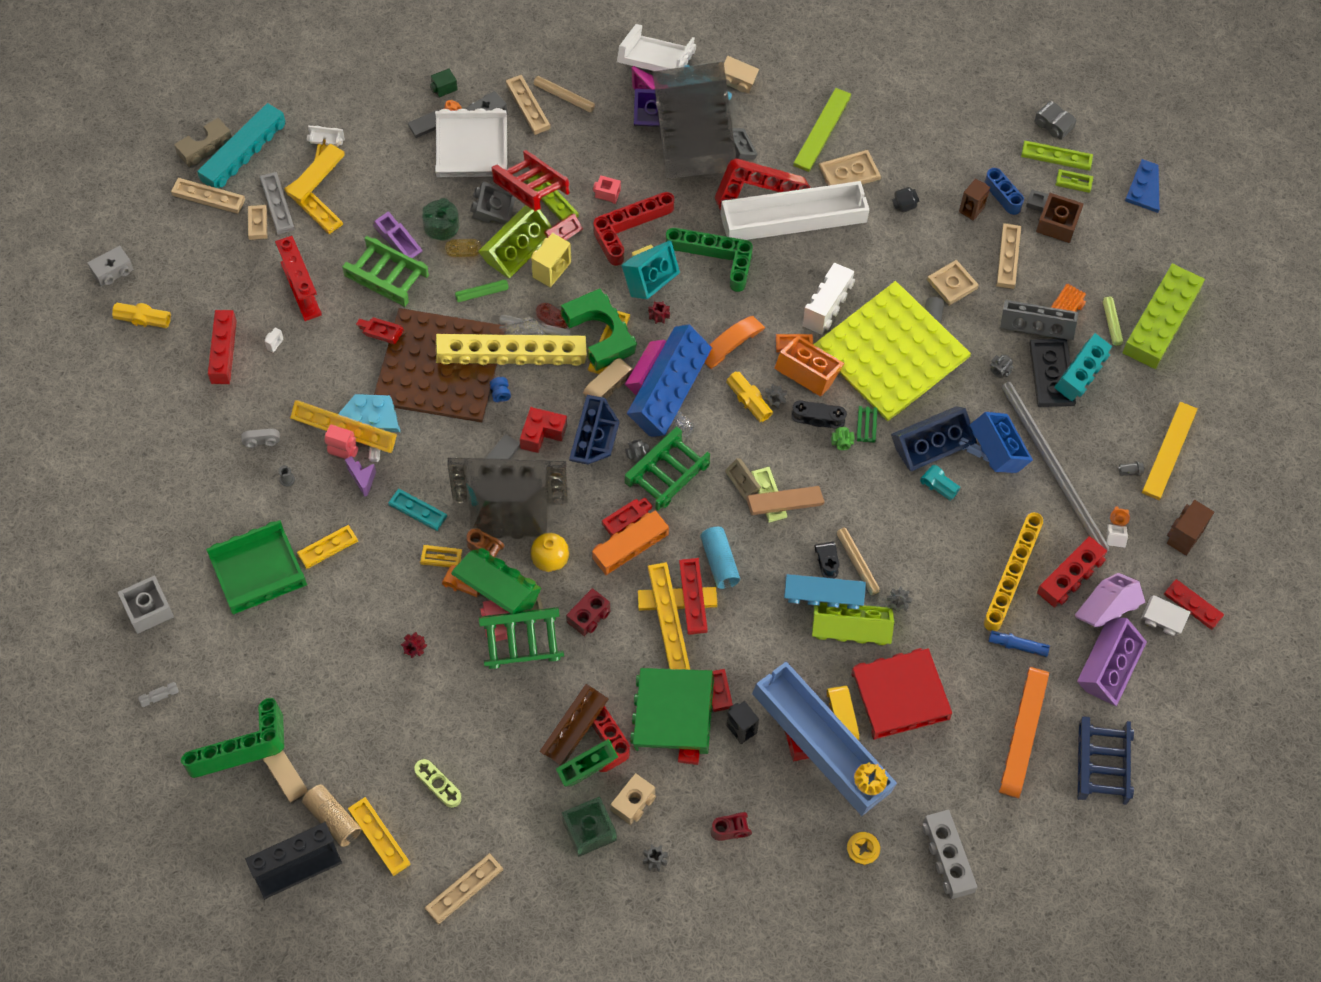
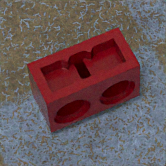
[566,588,611,637]

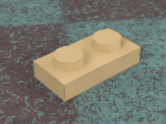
[248,205,267,240]

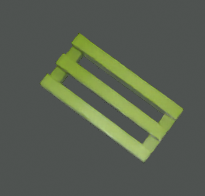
[1055,169,1094,193]

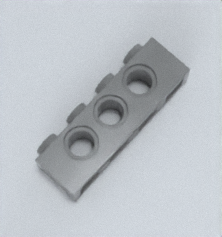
[922,809,977,899]

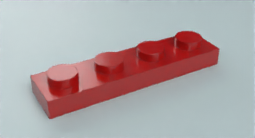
[679,558,708,635]

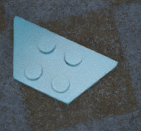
[339,394,400,432]

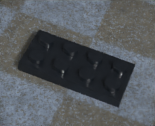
[1029,339,1076,407]

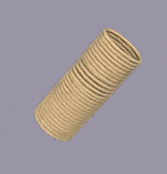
[302,784,361,847]

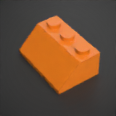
[774,336,844,396]

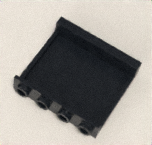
[245,822,342,900]

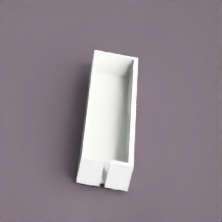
[720,181,869,240]

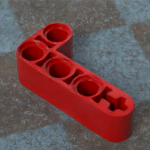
[592,706,630,772]

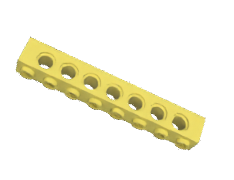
[436,334,587,366]

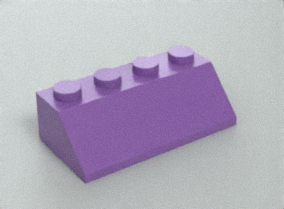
[1077,618,1147,706]

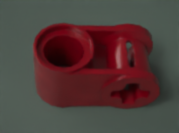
[711,812,752,841]

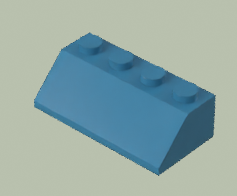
[784,574,866,609]

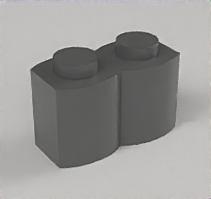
[1035,101,1076,140]

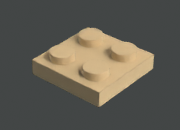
[927,260,979,306]

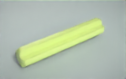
[1103,296,1123,346]

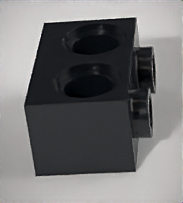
[726,701,759,744]

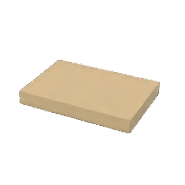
[819,150,881,186]

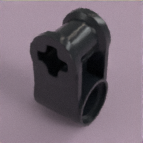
[814,541,839,579]

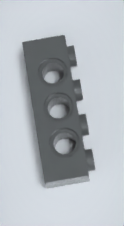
[1000,300,1079,340]

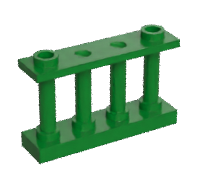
[625,426,710,511]
[479,607,564,669]

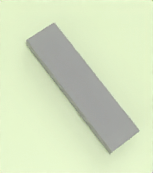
[260,172,295,235]

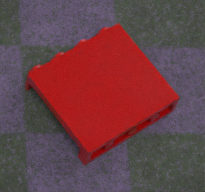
[851,648,952,740]

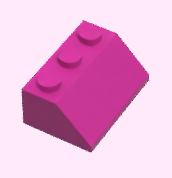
[625,340,666,395]

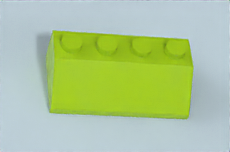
[478,205,552,279]
[812,602,894,645]

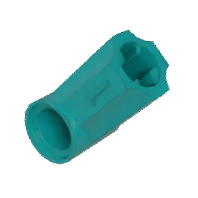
[920,465,961,501]

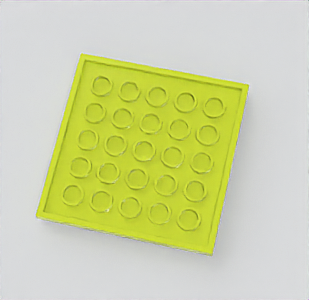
[813,281,971,421]

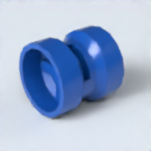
[490,377,511,402]

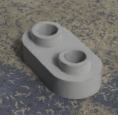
[241,429,280,448]

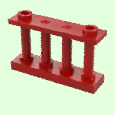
[491,150,570,211]
[275,236,322,321]

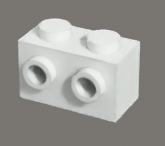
[1141,595,1190,636]

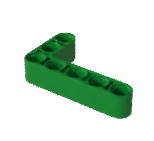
[666,228,753,292]
[181,698,284,778]

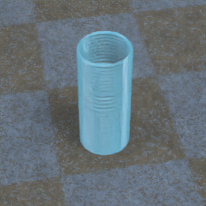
[700,526,740,589]

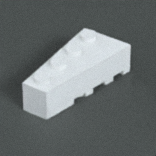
[802,263,855,335]

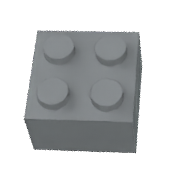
[118,575,174,634]

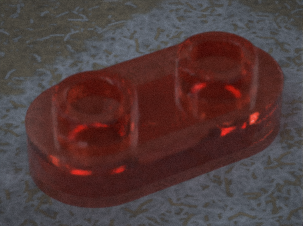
[536,303,568,329]

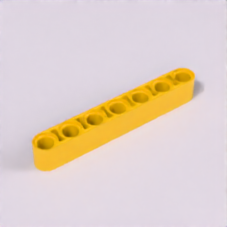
[984,512,1043,631]

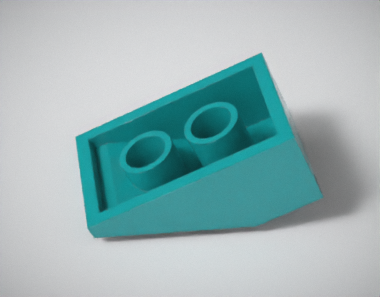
[621,241,680,299]

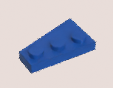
[1125,159,1160,213]

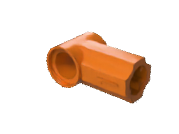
[442,565,480,597]

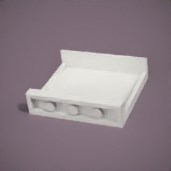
[617,24,696,76]
[435,108,507,177]

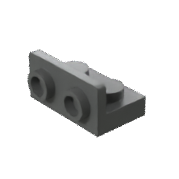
[720,128,758,161]

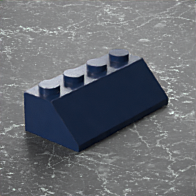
[891,406,977,471]

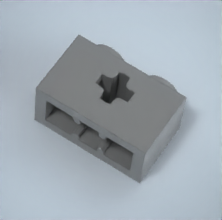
[87,246,134,287]

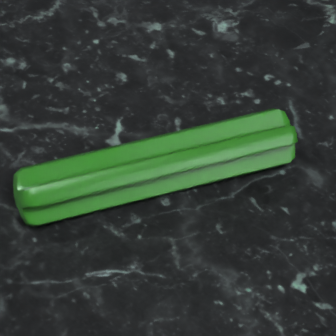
[455,279,509,302]

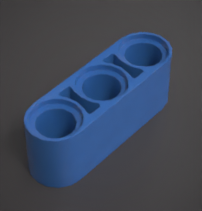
[985,168,1024,215]

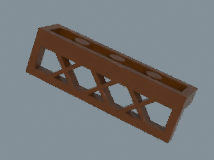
[539,684,609,766]

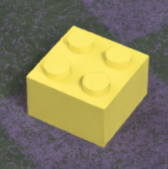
[531,233,571,288]

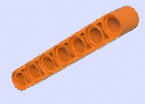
[999,667,1049,799]

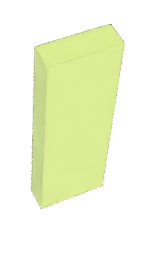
[751,467,787,522]

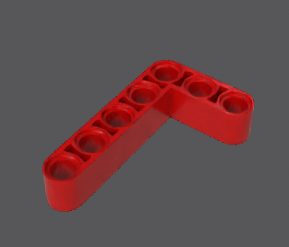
[715,159,811,210]
[593,192,675,266]

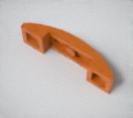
[704,316,765,369]

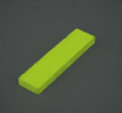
[1021,140,1093,171]
[524,175,579,221]

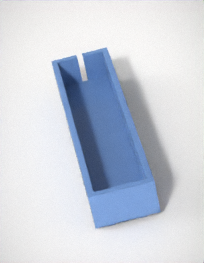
[752,662,897,816]

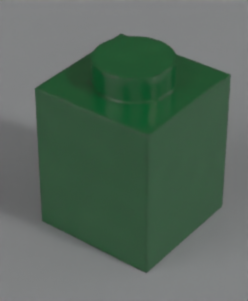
[430,68,458,98]

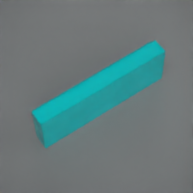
[388,488,448,531]

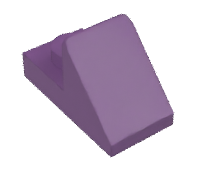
[345,456,376,497]

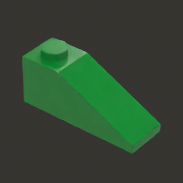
[556,739,618,787]

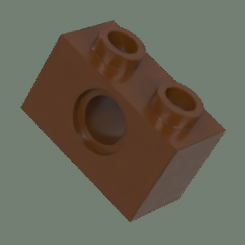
[959,178,990,221]

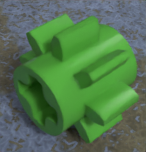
[831,427,855,450]

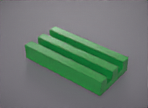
[856,406,877,443]

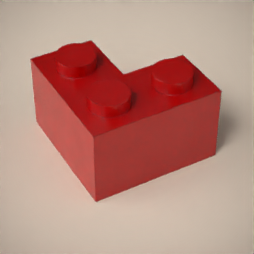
[520,407,567,453]

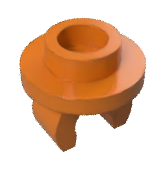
[1110,506,1130,526]

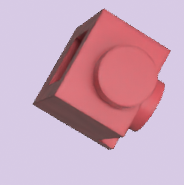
[593,175,621,204]

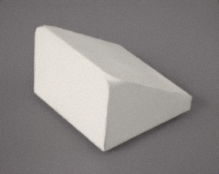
[1106,524,1128,548]

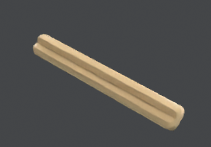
[534,76,595,112]
[837,528,880,595]

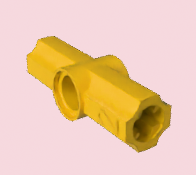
[112,303,171,328]
[726,372,773,422]

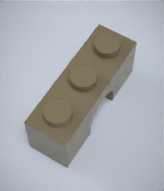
[174,118,232,167]

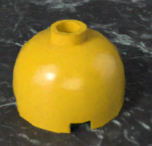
[530,533,569,572]

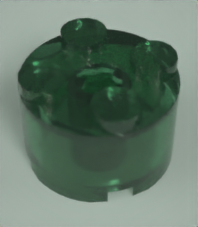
[422,198,460,241]

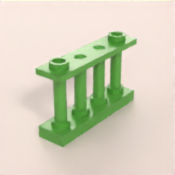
[342,236,429,307]

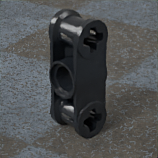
[791,400,847,429]

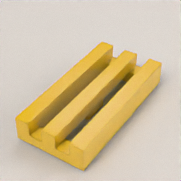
[420,545,462,568]

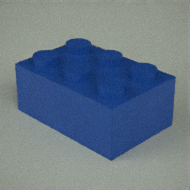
[970,412,1033,473]

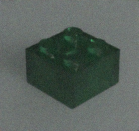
[561,796,617,857]

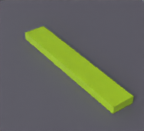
[793,88,851,172]

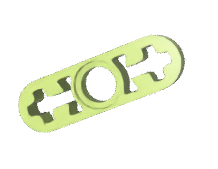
[415,759,461,807]

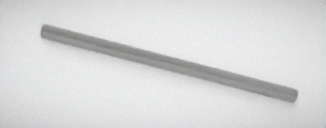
[1002,382,1109,552]

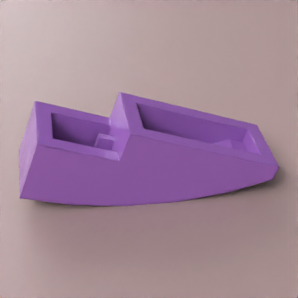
[373,211,423,259]

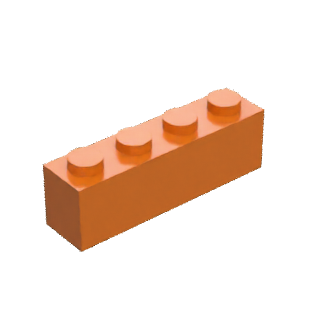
[592,510,669,575]

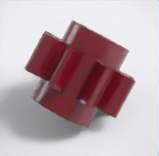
[648,301,670,324]
[401,632,427,658]

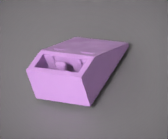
[1075,573,1145,627]

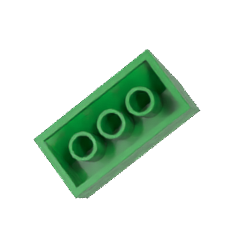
[451,548,541,614]

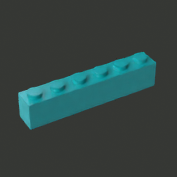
[197,103,286,189]

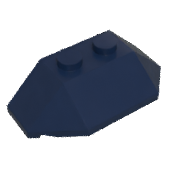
[569,395,619,465]

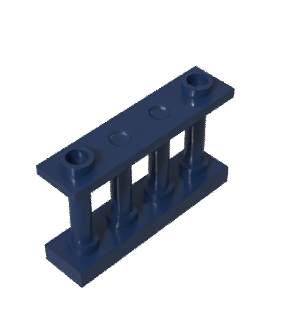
[1077,716,1134,805]

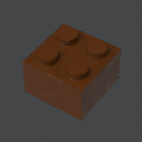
[1036,193,1084,243]
[1166,499,1215,556]

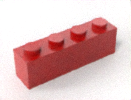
[208,310,237,384]

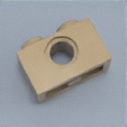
[610,773,656,825]

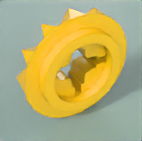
[854,762,888,795]
[847,832,880,866]

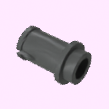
[1118,461,1144,476]
[279,465,295,487]

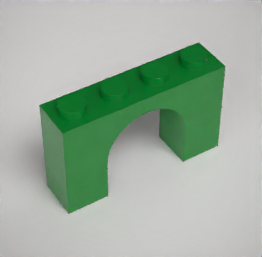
[561,288,637,371]

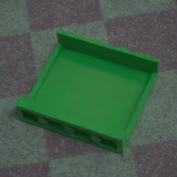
[206,520,307,615]
[630,668,714,754]

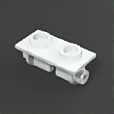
[307,125,345,147]

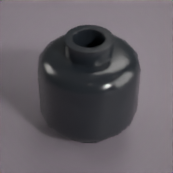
[892,187,920,213]

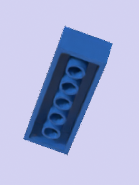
[627,324,712,437]

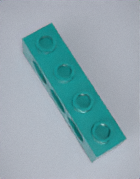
[1054,333,1112,401]

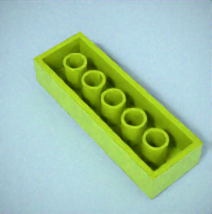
[1122,263,1205,369]

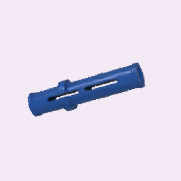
[988,630,1050,657]

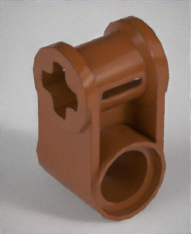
[467,529,505,557]

